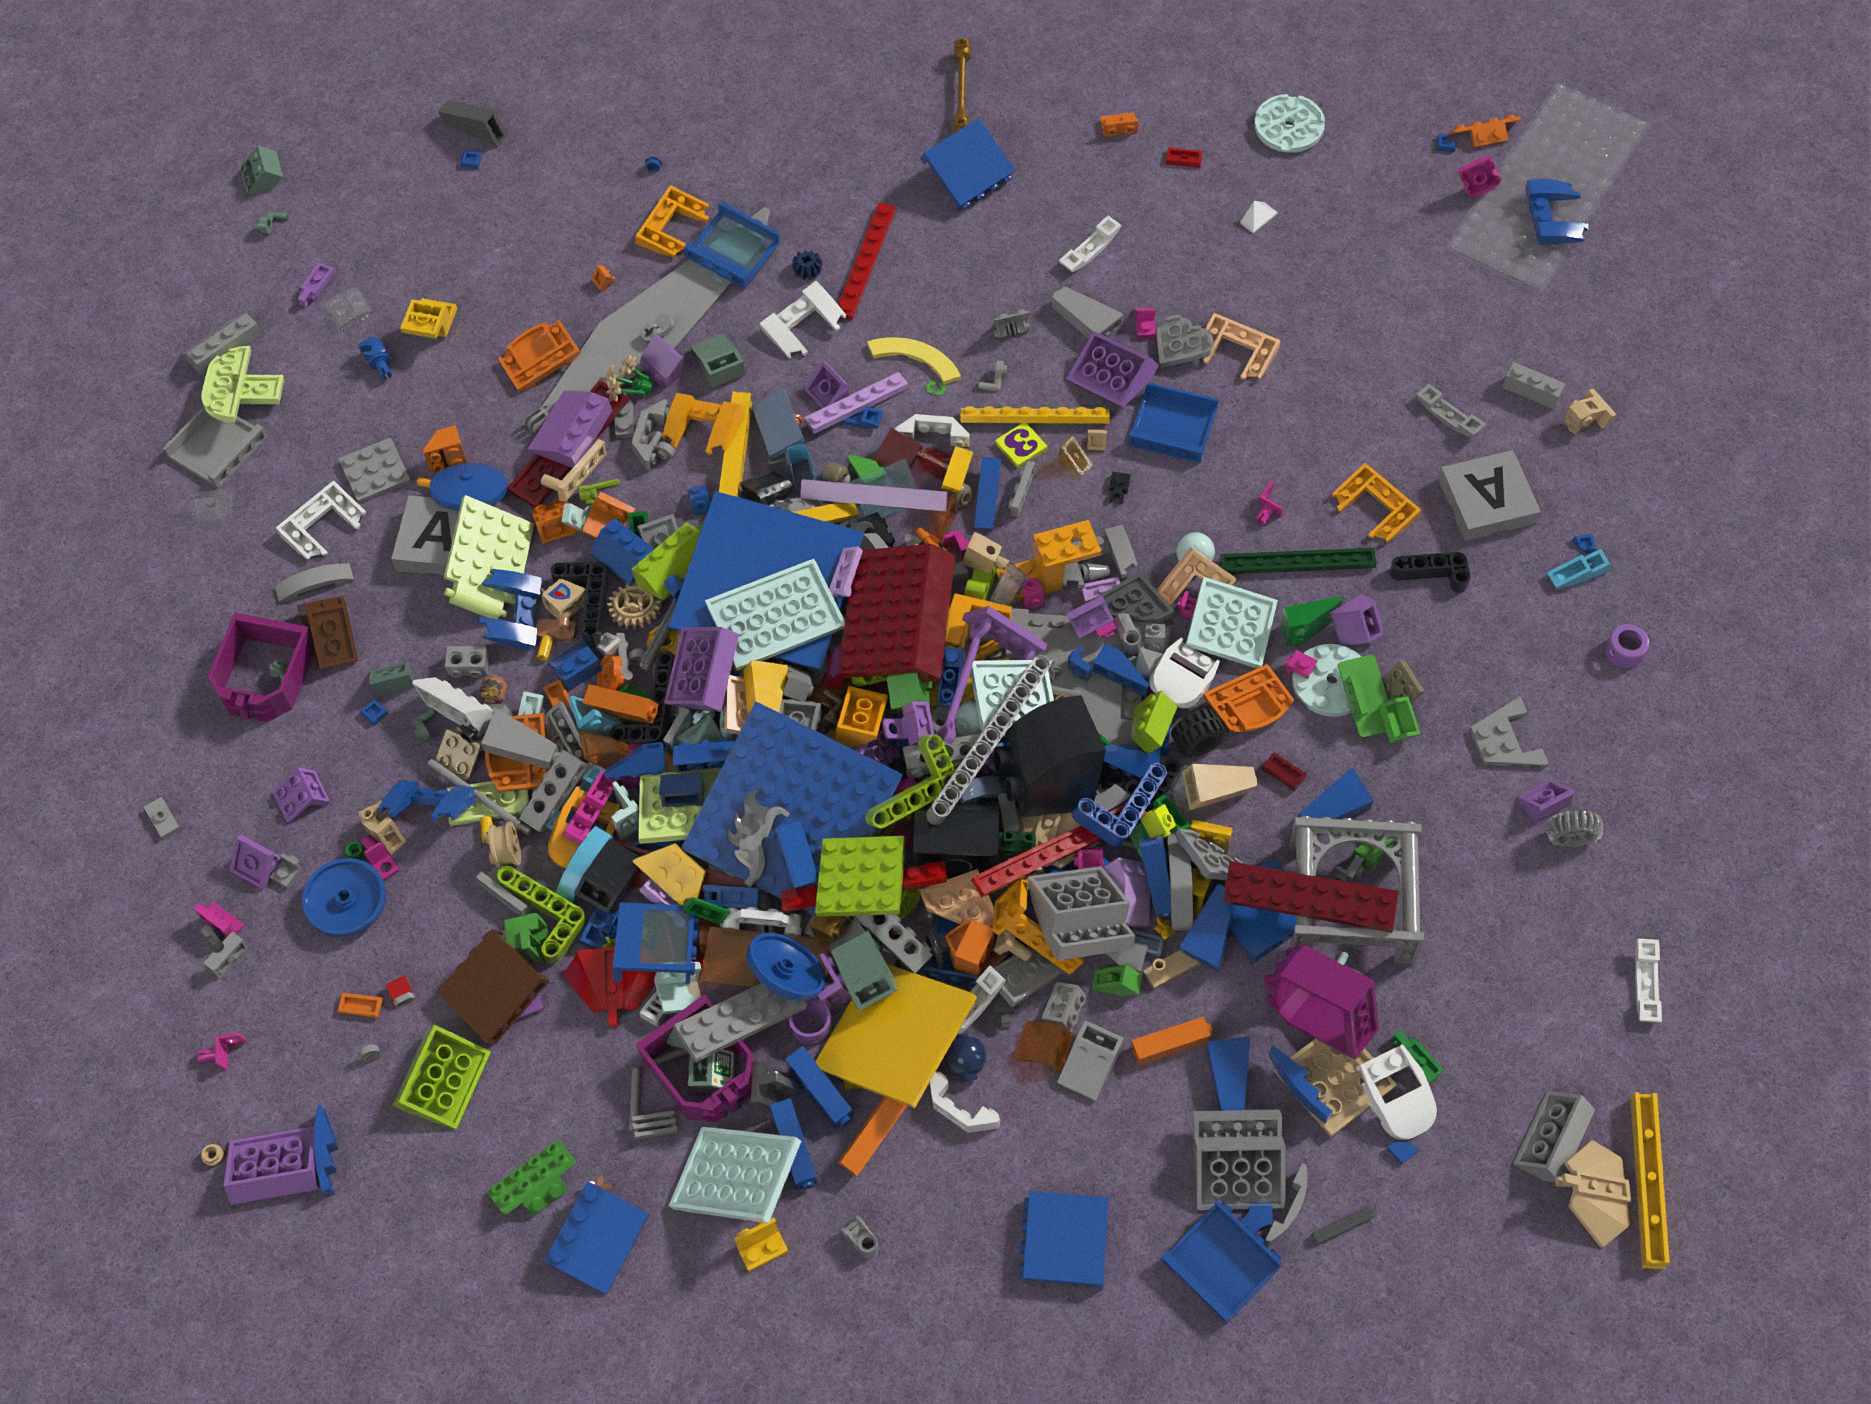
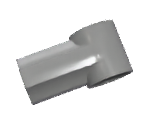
[1113,613,1141,655]

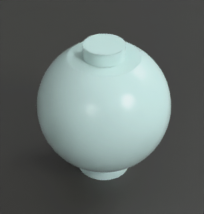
[1176,532,1215,561]
[954,701,981,736]

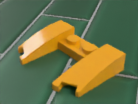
[635,185,709,258]
[662,393,745,455]
[1332,463,1421,543]

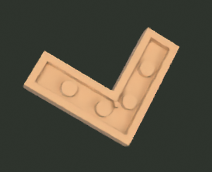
[1157,547,1236,604]

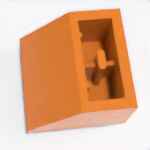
[423,425,467,473]

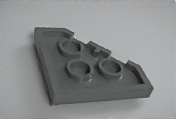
[1093,573,1175,624]

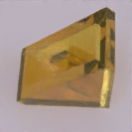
[1058,435,1093,476]

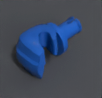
[358,337,392,380]

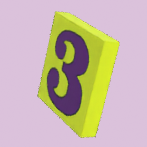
[995,423,1048,468]

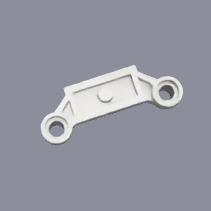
[722,907,802,938]

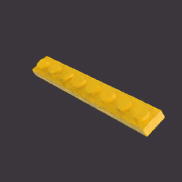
[960,406,1110,424]

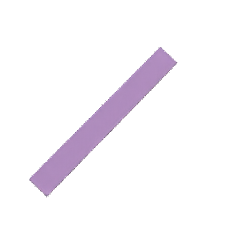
[800,479,947,511]

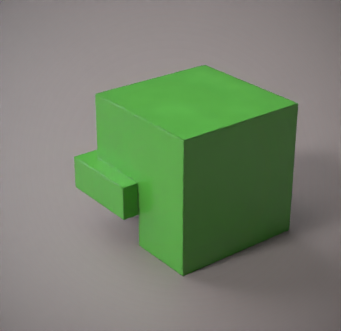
[887,673,934,710]
[505,913,549,964]

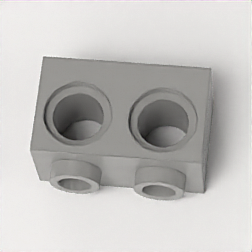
[445,646,489,678]

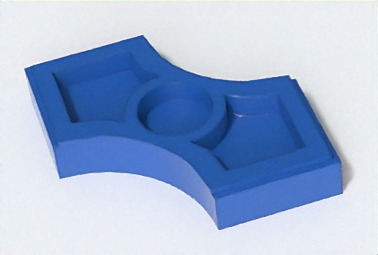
[1243,1203,1273,1235]

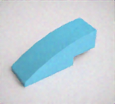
[1547,549,1611,589]

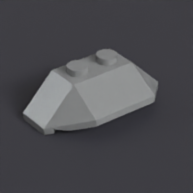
[546,701,600,776]

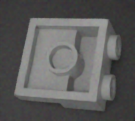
[779,699,822,731]

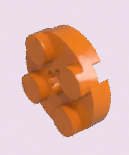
[597,654,624,690]

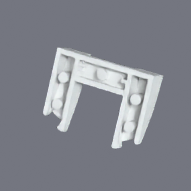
[760,281,846,359]
[276,480,366,561]

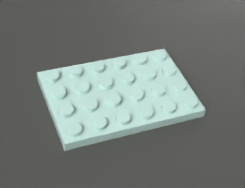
[705,559,845,671]
[669,1127,801,1223]

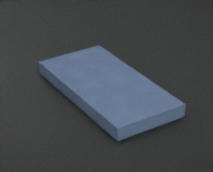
[751,388,805,460]

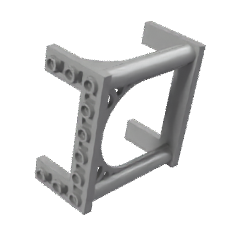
[1289,816,1424,964]

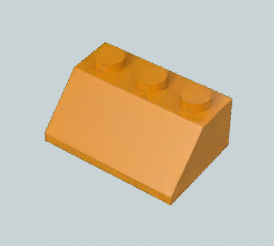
[835,686,888,749]

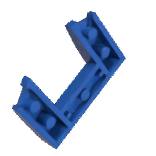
[1525,179,1588,245]
[478,569,541,651]
[378,780,475,822]

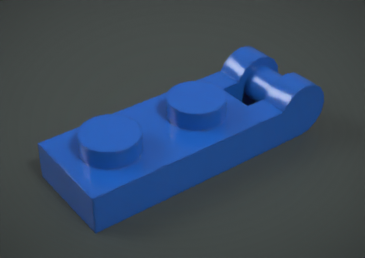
[702,885,760,909]

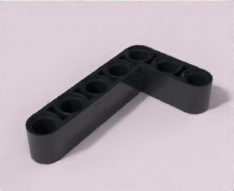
[550,562,608,648]
[609,650,675,749]
[1098,759,1181,812]

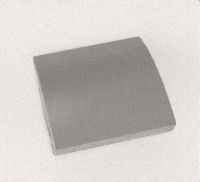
[1027,866,1135,961]
[1193,1110,1285,1210]

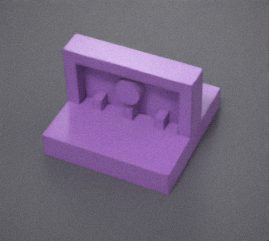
[1066,595,1114,638]
[230,835,282,889]

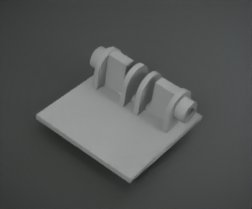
[991,310,1030,339]

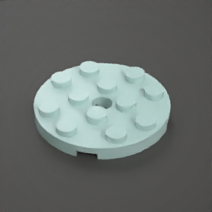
[1254,94,1325,153]
[1292,644,1361,717]

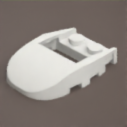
[1149,638,1220,708]
[1356,1044,1437,1140]

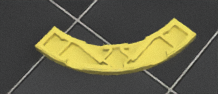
[867,337,961,384]

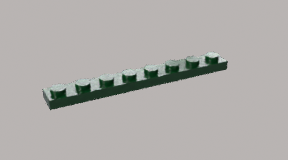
[1220,548,1377,574]

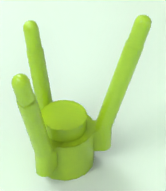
[579,479,620,505]

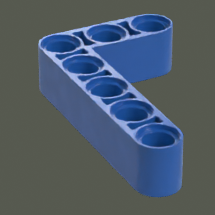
[1072,763,1167,847]

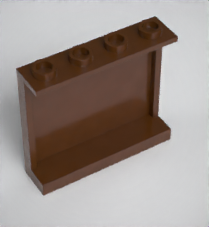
[438,929,550,1045]

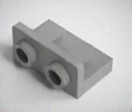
[1042,982,1086,1032]

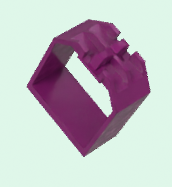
[208,612,315,723]
[1264,945,1379,1060]
[635,994,754,1122]

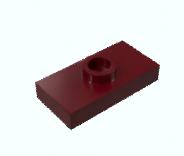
[1262,752,1307,791]

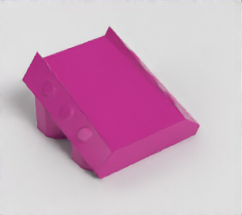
[1458,156,1501,196]

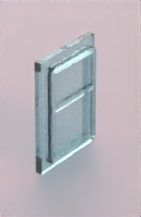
[850,459,918,518]

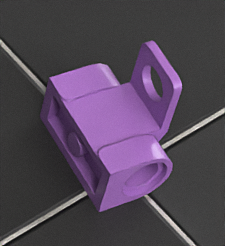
[882,701,935,746]

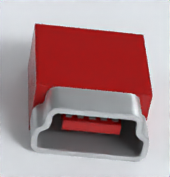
[385,975,416,1008]

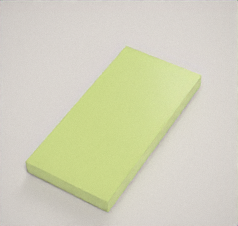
[447,781,530,826]

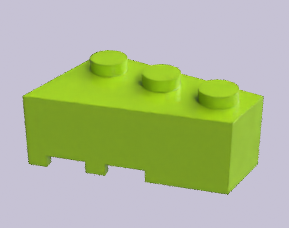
[1131,691,1178,754]

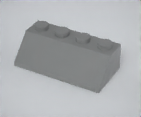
[182,313,262,377]
[1513,1091,1595,1182]

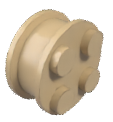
[485,821,521,869]

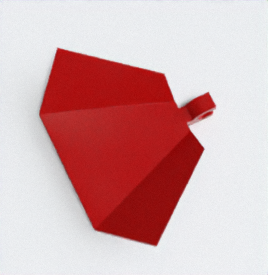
[562,946,656,1027]

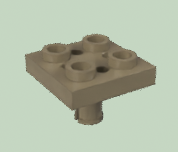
[1382,660,1425,705]

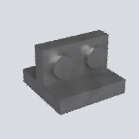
[751,1060,801,1113]

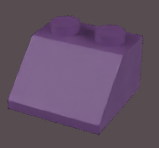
[640,334,683,388]

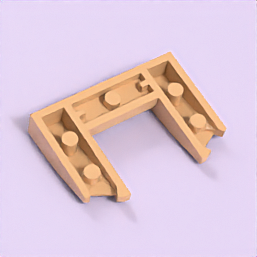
[1202,313,1281,380]

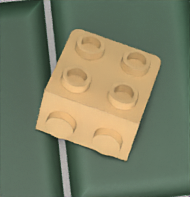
[435,726,484,780]

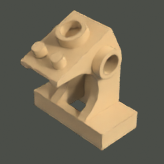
[1563,389,1616,435]
[359,800,406,855]

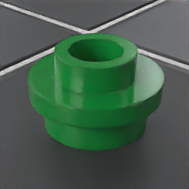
[345,842,366,860]

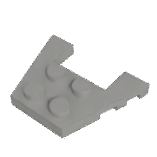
[1470,697,1549,768]

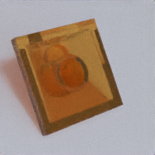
[927,493,957,544]
[578,730,629,769]

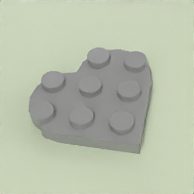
[1157,315,1213,368]

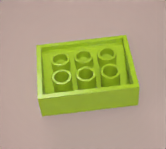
[392,1025,491,1130]

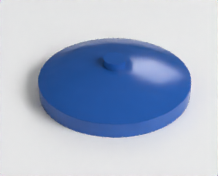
[430,463,507,511]
[302,858,386,937]
[746,933,826,1001]

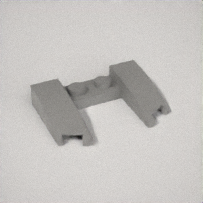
[1063,525,1138,588]

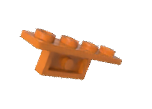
[1449,115,1521,148]

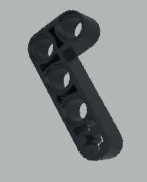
[1389,552,1470,593]

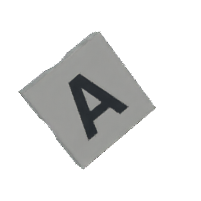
[1438,450,1541,541]
[391,495,459,576]

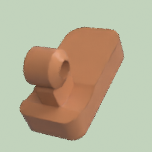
[536,617,577,641]

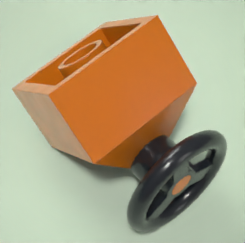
[925,920,995,976]

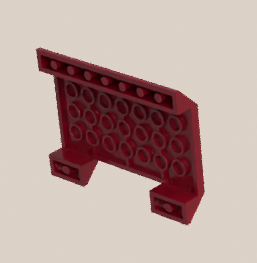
[824,544,955,690]

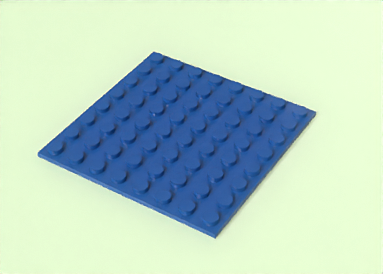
[668,491,864,671]
[681,701,903,916]

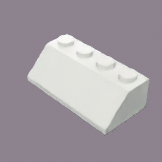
[412,677,493,737]

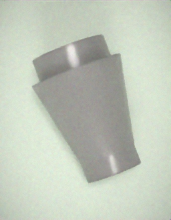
[1080,563,1110,582]

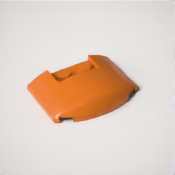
[498,320,580,391]
[1203,664,1294,732]
[485,713,547,792]

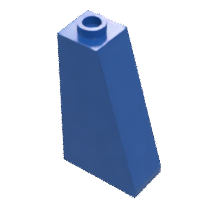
[1298,768,1374,820]
[1139,836,1171,917]
[1180,884,1236,972]
[1206,1036,1250,1111]
[786,1046,853,1130]
[770,1098,817,1190]

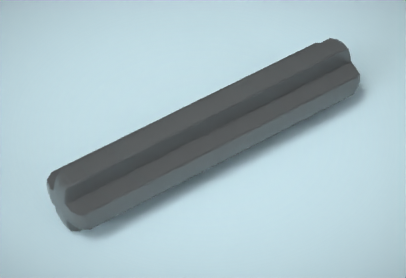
[1312,1207,1373,1244]

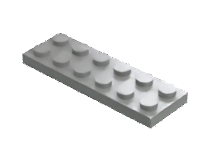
[674,983,807,1063]

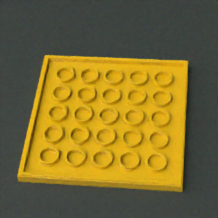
[815,964,977,1108]

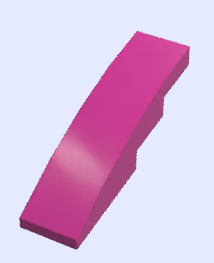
[562,770,619,846]

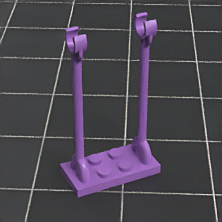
[935,606,1047,774]

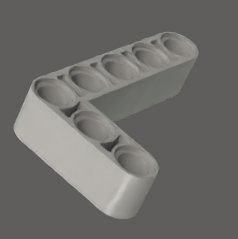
[1167,833,1193,930]

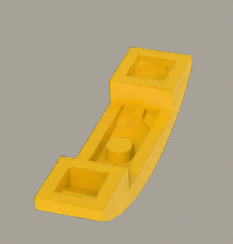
[941,446,973,494]

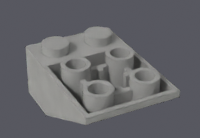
[1057,1020,1124,1101]

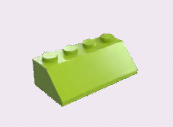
[632,522,701,601]

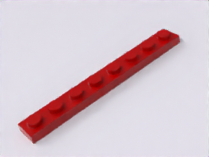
[838,203,896,320]
[781,861,947,912]

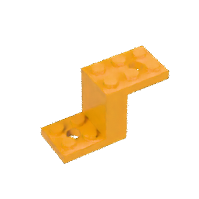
[996,520,1101,604]
[945,594,1012,649]

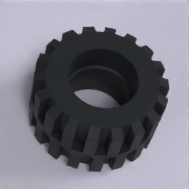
[1171,709,1226,758]

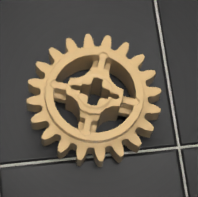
[607,582,662,629]

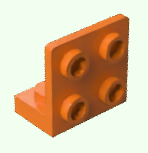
[582,492,635,538]
[531,499,579,544]

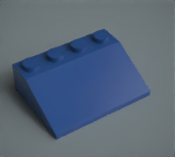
[544,1181,649,1295]

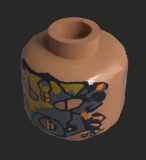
[479,675,508,704]

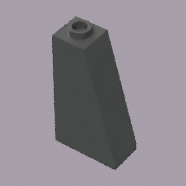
[438,100,507,148]

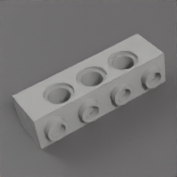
[903,733,988,778]
[519,750,588,833]
[853,914,932,973]

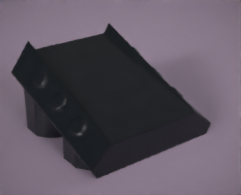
[740,471,793,506]

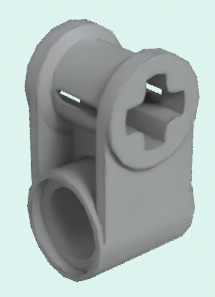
[840,1215,879,1259]

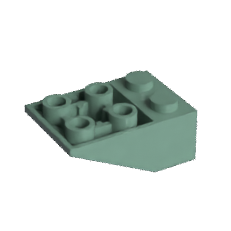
[690,333,745,388]
[831,931,899,1011]

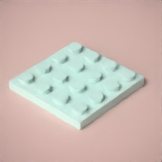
[1185,577,1278,669]
[970,660,1054,738]

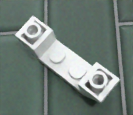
[895,414,970,448]
[929,1072,1000,1133]

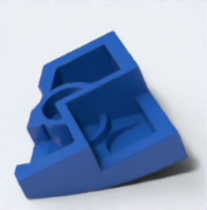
[578,906,619,949]

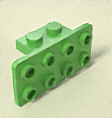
[1338,655,1388,738]
[487,1140,576,1217]

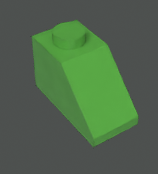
[847,454,886,486]
[1091,965,1143,997]

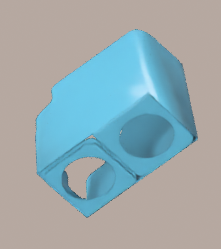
[787,444,815,493]

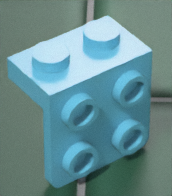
[568,696,622,737]

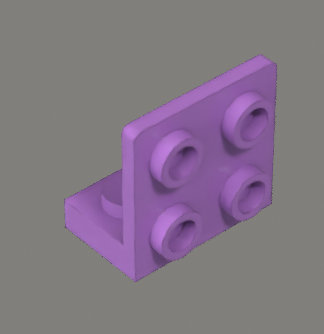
[273,767,330,823]
[818,953,852,1010]

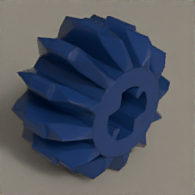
[792,249,823,280]

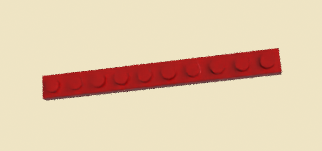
[971,803,1147,898]

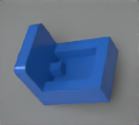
[687,485,710,515]
[1068,646,1092,682]

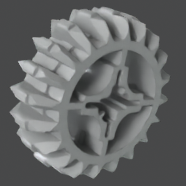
[1546,810,1604,847]

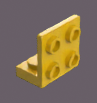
[1190,820,1233,853]
[734,1218,789,1273]

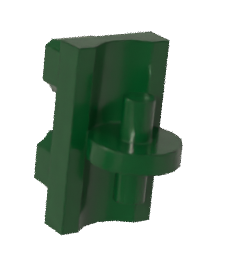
[998,830,1036,858]

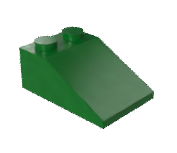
[1280,596,1343,646]

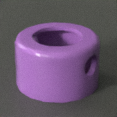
[1605,624,1649,668]
[788,998,832,1045]

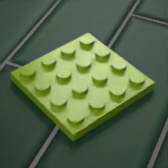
[815,836,906,917]

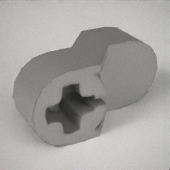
[641,314,675,343]

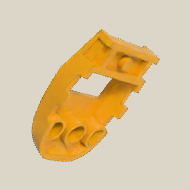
[548,786,620,868]

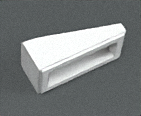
[639,991,667,1028]

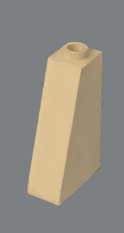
[1182,764,1258,810]

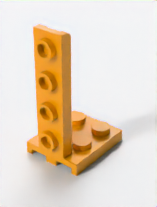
[992,878,1084,975]

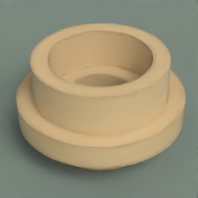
[201,1144,224,1166]

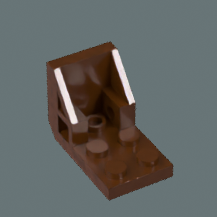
[297,596,358,669]

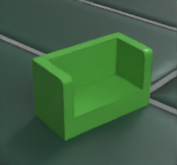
[1378,696,1420,744]
[1351,821,1395,872]

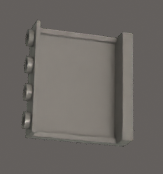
[163,407,268,489]

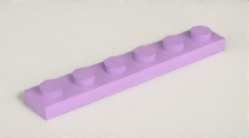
[804,372,908,434]

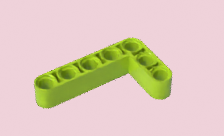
[865,734,959,828]
[497,866,586,964]

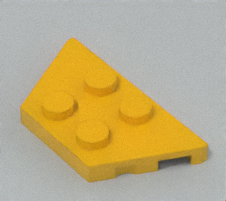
[632,843,706,914]

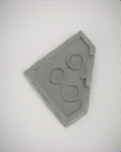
[1174,829,1243,880]

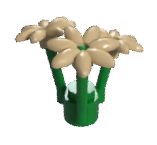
[604,355,652,402]

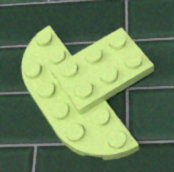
[201,346,284,423]

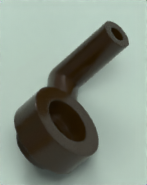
[820,688,844,729]

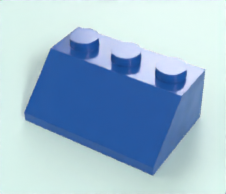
[590,518,654,586]
[673,738,735,773]
[776,821,820,888]

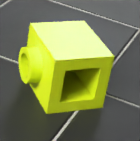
[1140,804,1176,838]

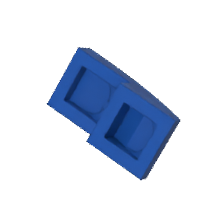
[842,406,884,428]

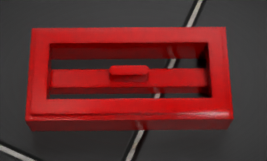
[1166,147,1203,168]

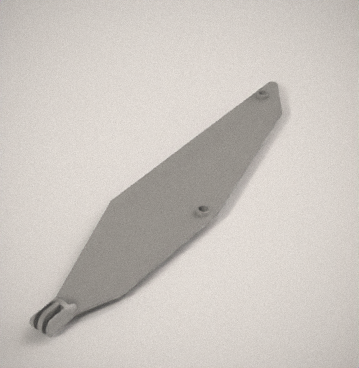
[523,208,770,434]

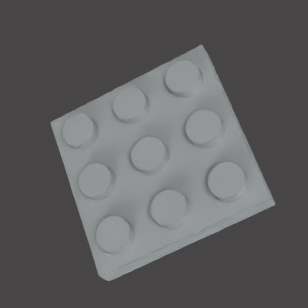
[338,437,411,504]

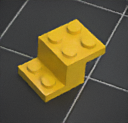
[400,298,457,339]

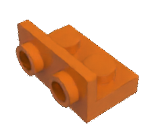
[1100,112,1138,137]

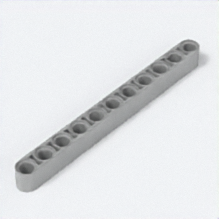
[926,655,1050,825]

